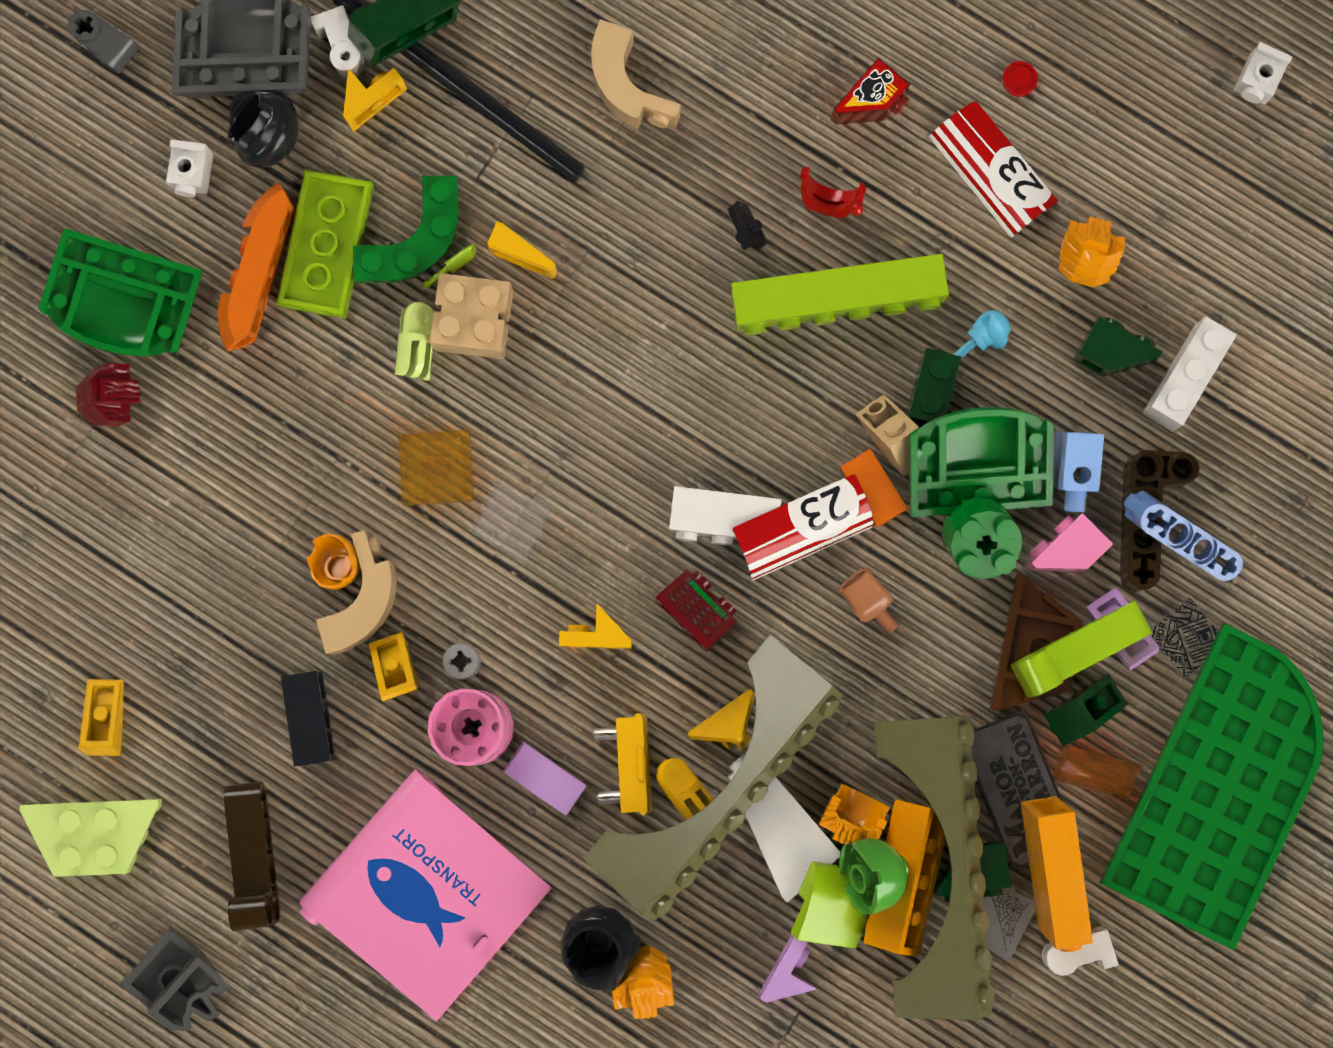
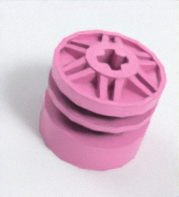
[428,689,514,766]

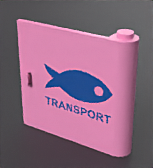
[299,769,552,1021]

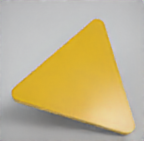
[688,689,755,750]

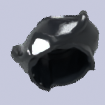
[227,91,299,168]
[561,905,641,992]

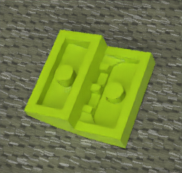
[791,861,868,949]

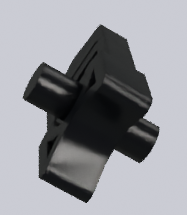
[727,201,768,250]

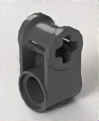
[68,10,140,75]

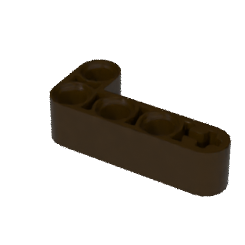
[1120,450,1200,592]
[224,781,280,931]

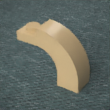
[591,19,681,129]
[316,530,397,655]

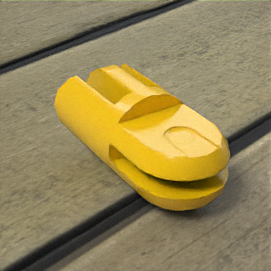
[656,758,714,821]

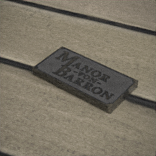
[972,709,1080,872]

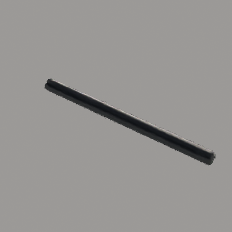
[332,0,585,182]

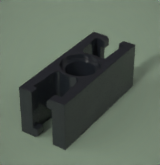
[281,671,336,767]

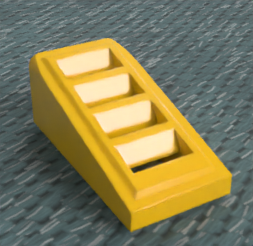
[487,221,557,279]

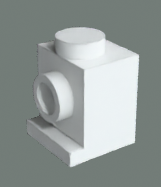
[1233,42,1292,105]
[166,140,214,197]

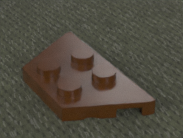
[989,574,1082,710]

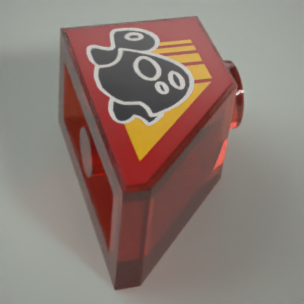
[830,58,911,125]

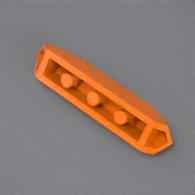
[218,182,296,351]

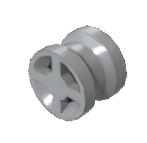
[443,643,481,680]

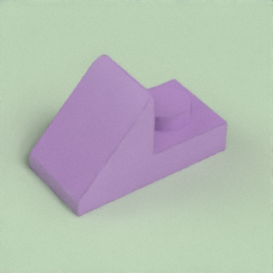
[758,934,816,1003]

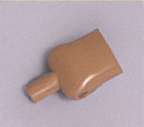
[838,568,898,634]

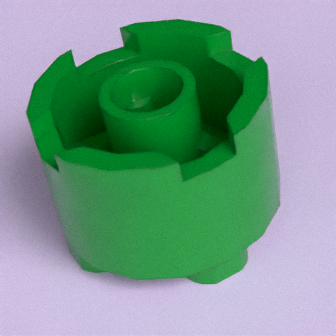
[942,497,1023,579]

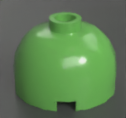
[839,838,909,915]

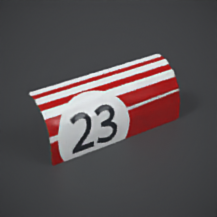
[929,101,1058,237]
[733,474,874,581]

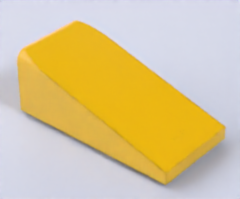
[78,679,124,756]

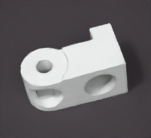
[310,5,364,79]
[1042,926,1119,976]

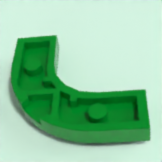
[353,176,458,283]

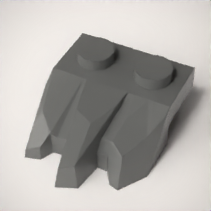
[120,926,229,1032]

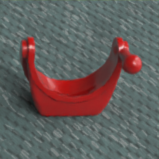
[799,167,867,219]

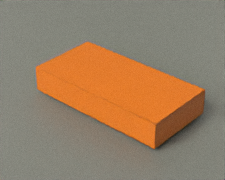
[839,449,908,528]

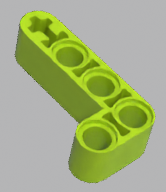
[1010,600,1153,698]

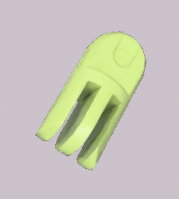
[395,302,434,381]

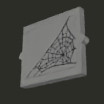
[983,885,1036,960]

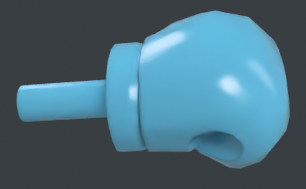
[954,310,1011,358]

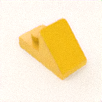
[343,68,407,132]
[559,603,632,649]
[369,632,421,701]

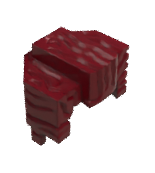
[76,363,141,426]

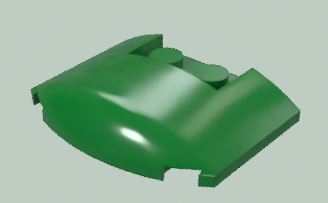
[38,228,203,357]
[909,407,1054,517]

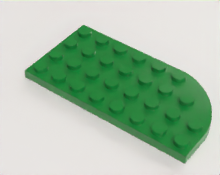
[1099,623,1323,951]

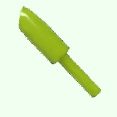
[421,244,476,290]

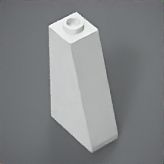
[728,753,841,902]

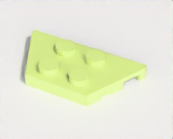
[20,799,162,877]

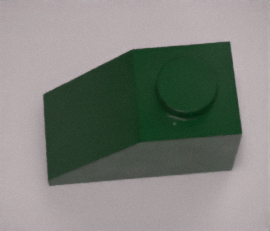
[1044,674,1128,746]

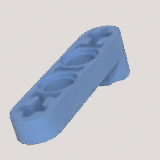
[1123,491,1243,581]

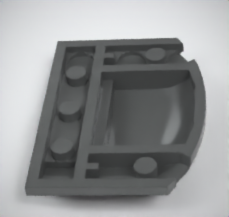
[172,0,310,99]

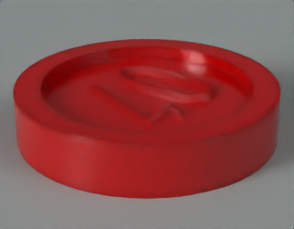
[1002,61,1038,97]

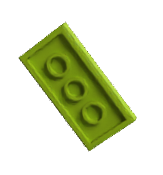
[276,169,375,319]

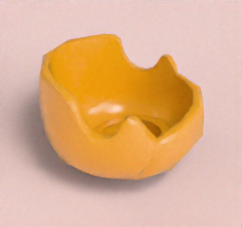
[306,533,361,591]

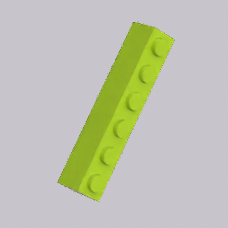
[730,254,949,335]

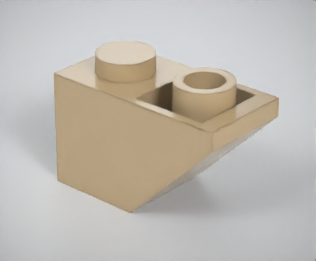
[855,395,919,476]

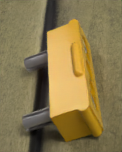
[594,713,652,816]

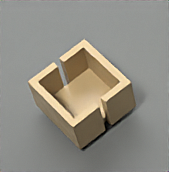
[430,273,514,359]

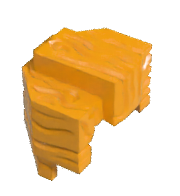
[1058,216,1125,288]
[818,783,890,845]
[612,946,674,1019]

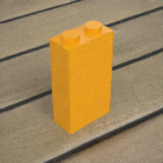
[1020,796,1093,952]

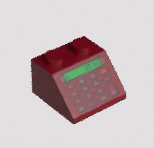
[655,570,737,652]

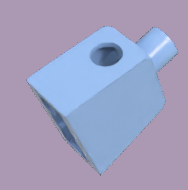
[1054,431,1104,512]

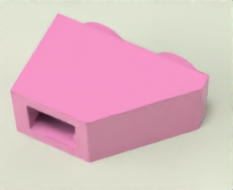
[1026,513,1113,572]

